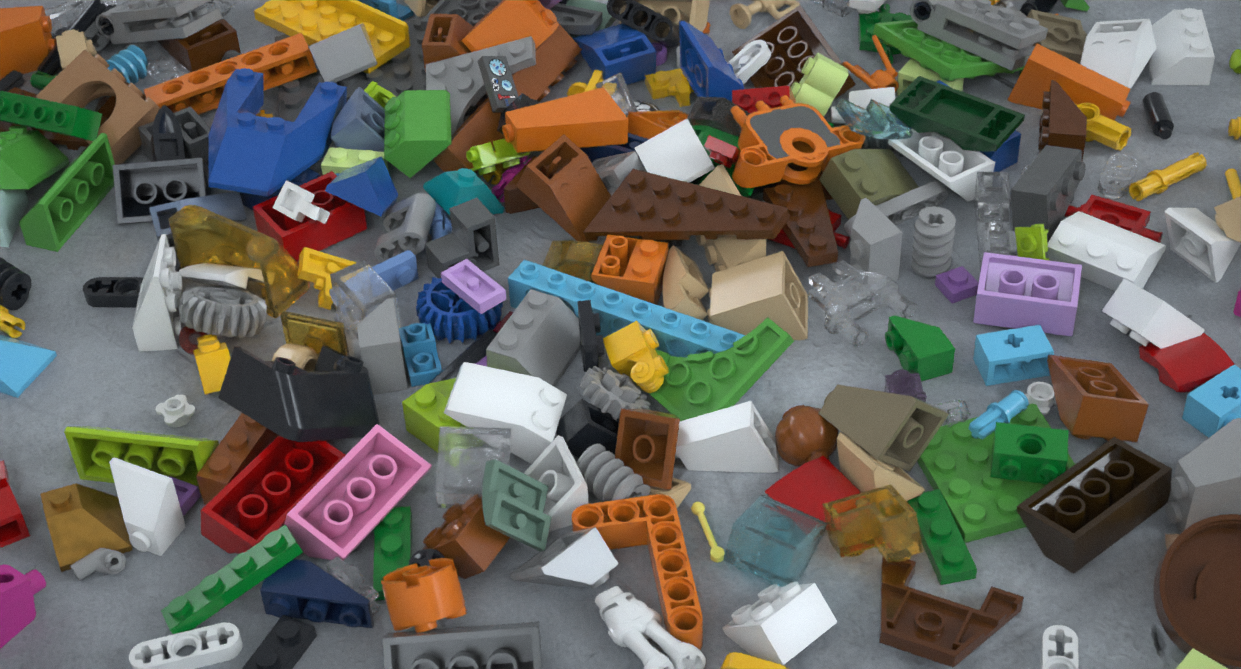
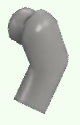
[70,548,126,581]

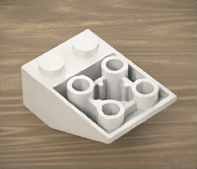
[1080,18,1157,89]
[132,234,185,352]

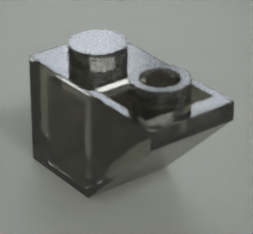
[687,97,751,137]

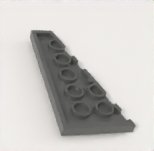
[420,0,602,35]

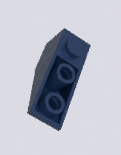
[260,559,374,629]

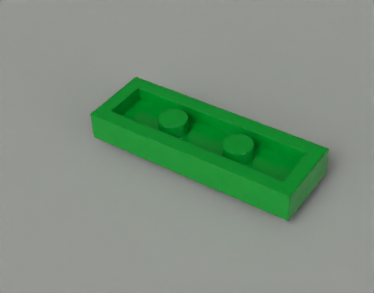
[905,489,977,585]
[373,506,412,601]

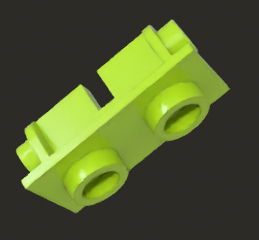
[466,138,530,176]
[1015,224,1049,260]

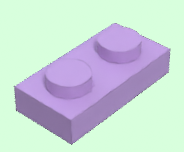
[441,259,506,314]

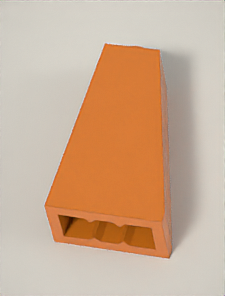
[1007,44,1131,121]
[502,87,628,153]

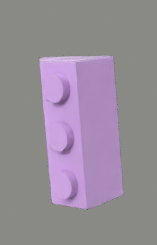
[973,252,1082,337]

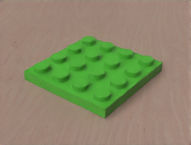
[873,20,1024,81]
[917,404,1075,543]

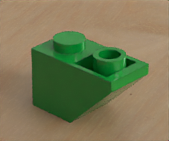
[885,315,955,383]

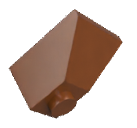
[615,409,680,490]

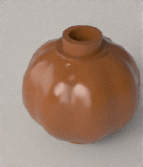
[775,405,839,467]

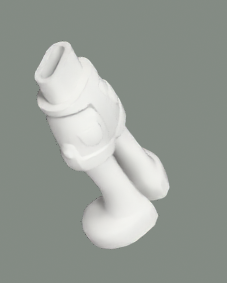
[595,586,706,669]

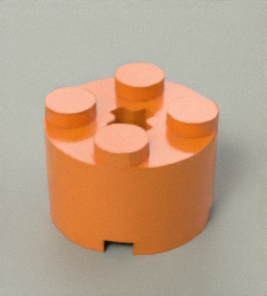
[381,558,467,633]

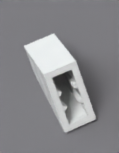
[675,401,779,473]

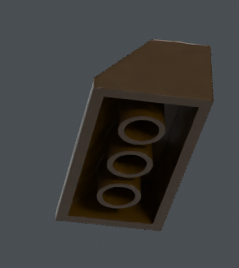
[1017,437,1172,574]

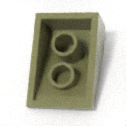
[819,149,919,220]

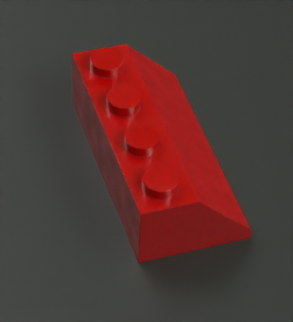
[201,436,346,554]

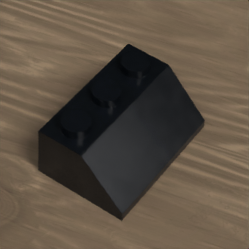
[113,157,211,225]

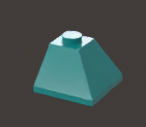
[423,168,505,215]

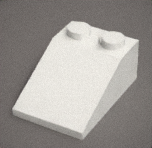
[444,362,567,464]

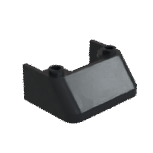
[218,345,380,442]

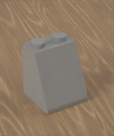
[1165,418,1241,533]

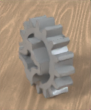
[579,366,651,420]

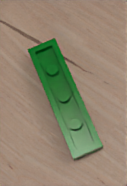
[161,524,303,634]

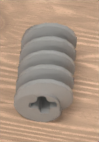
[911,206,956,277]
[577,443,651,502]

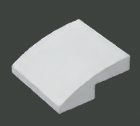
[635,119,715,183]
[179,263,272,289]

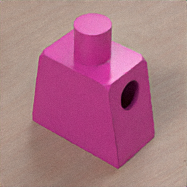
[0,564,46,649]

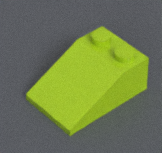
[402,378,486,463]

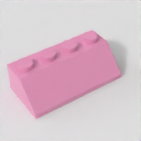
[284,424,432,562]

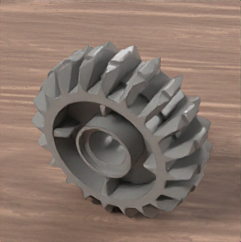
[178,285,267,338]

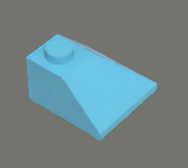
[0,335,57,398]

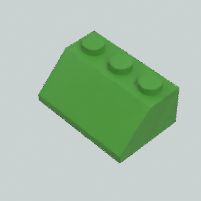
[384,90,451,178]

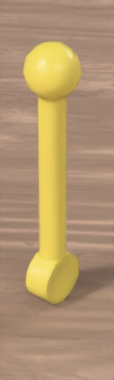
[691,502,725,562]

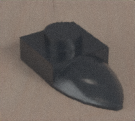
[151,105,185,162]

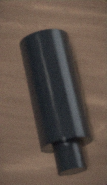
[1142,92,1174,139]

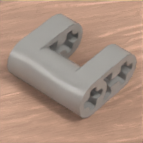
[374,193,436,262]

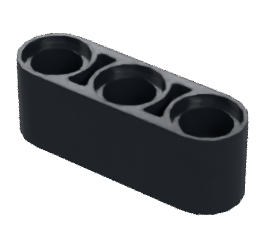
[607,0,680,48]

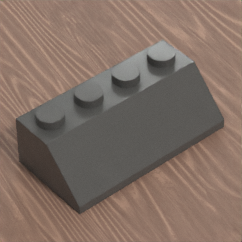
[382,621,542,669]

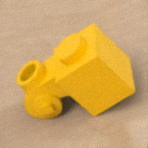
[603,321,669,393]
[193,334,231,394]

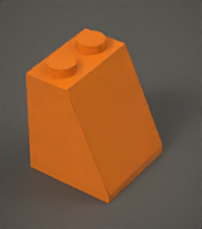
[461,0,560,52]
[0,5,57,80]

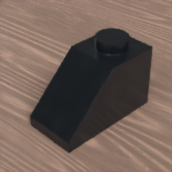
[556,399,619,458]

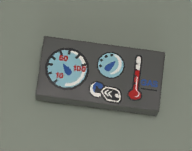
[477,56,518,112]

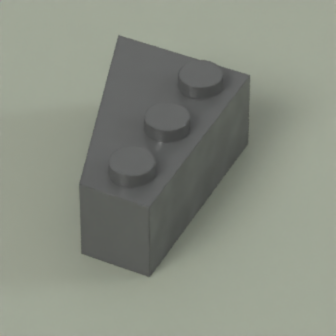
[1011,145,1086,243]

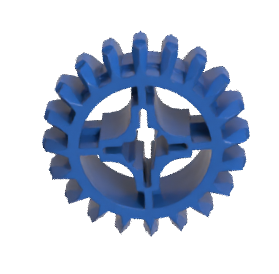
[416,277,503,343]

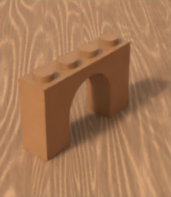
[36,49,160,165]

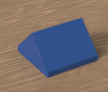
[325,156,398,217]

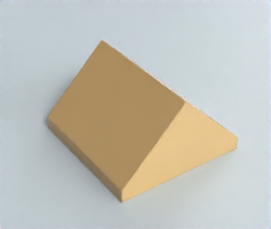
[837,432,925,513]

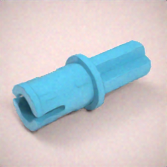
[969,390,1029,439]

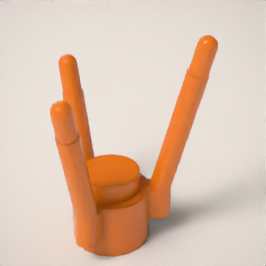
[843,35,899,92]

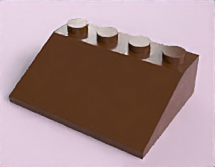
[732,5,856,100]

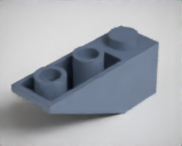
[149,191,247,241]

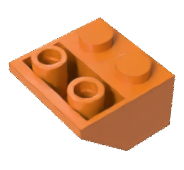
[591,235,669,305]

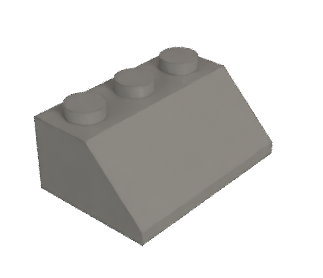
[486,289,581,387]

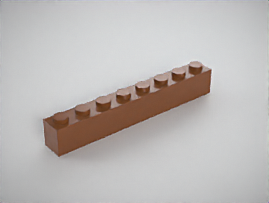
[433,25,582,174]

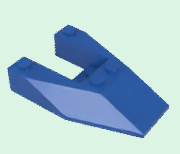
[208,68,347,197]

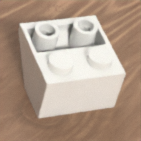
[722,582,837,665]

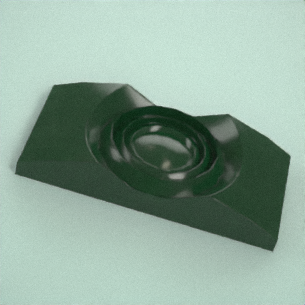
[889,76,1025,152]

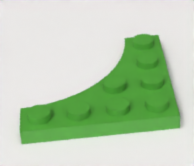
[630,317,794,421]

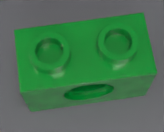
[990,422,1069,484]

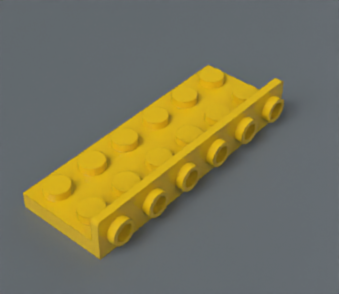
[254,0,411,74]

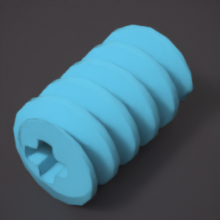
[106,45,148,84]

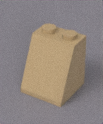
[707,251,808,340]

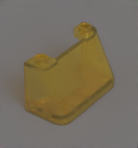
[168,205,310,318]

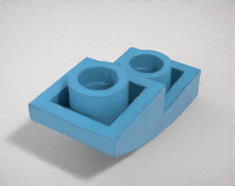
[398,323,442,387]

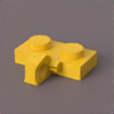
[645,69,694,107]
[298,247,363,310]

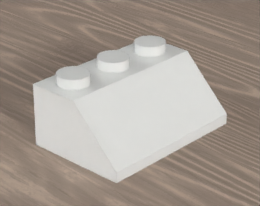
[1147,8,1215,85]
[888,129,995,202]
[1047,211,1166,291]

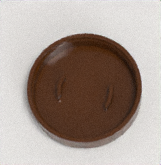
[1153,514,1241,669]

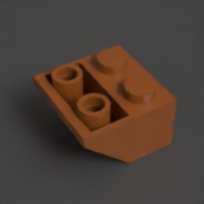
[422,14,473,73]
[422,494,510,579]

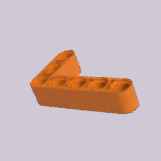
[572,494,703,650]

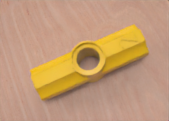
[1042,103,1131,151]

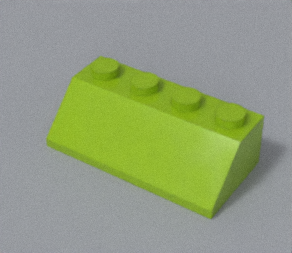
[64,426,219,493]

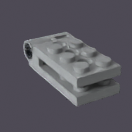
[96,0,222,44]
[910,0,1048,71]

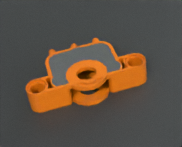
[731,95,865,188]

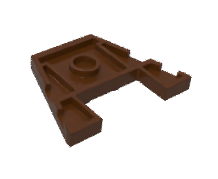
[879,552,1024,668]

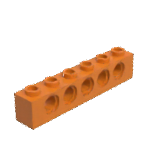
[144,33,317,115]

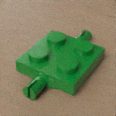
[858,3,913,64]

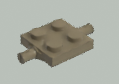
[1026,9,1087,64]

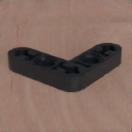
[83,238,189,308]

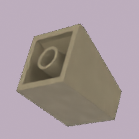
[818,384,949,471]

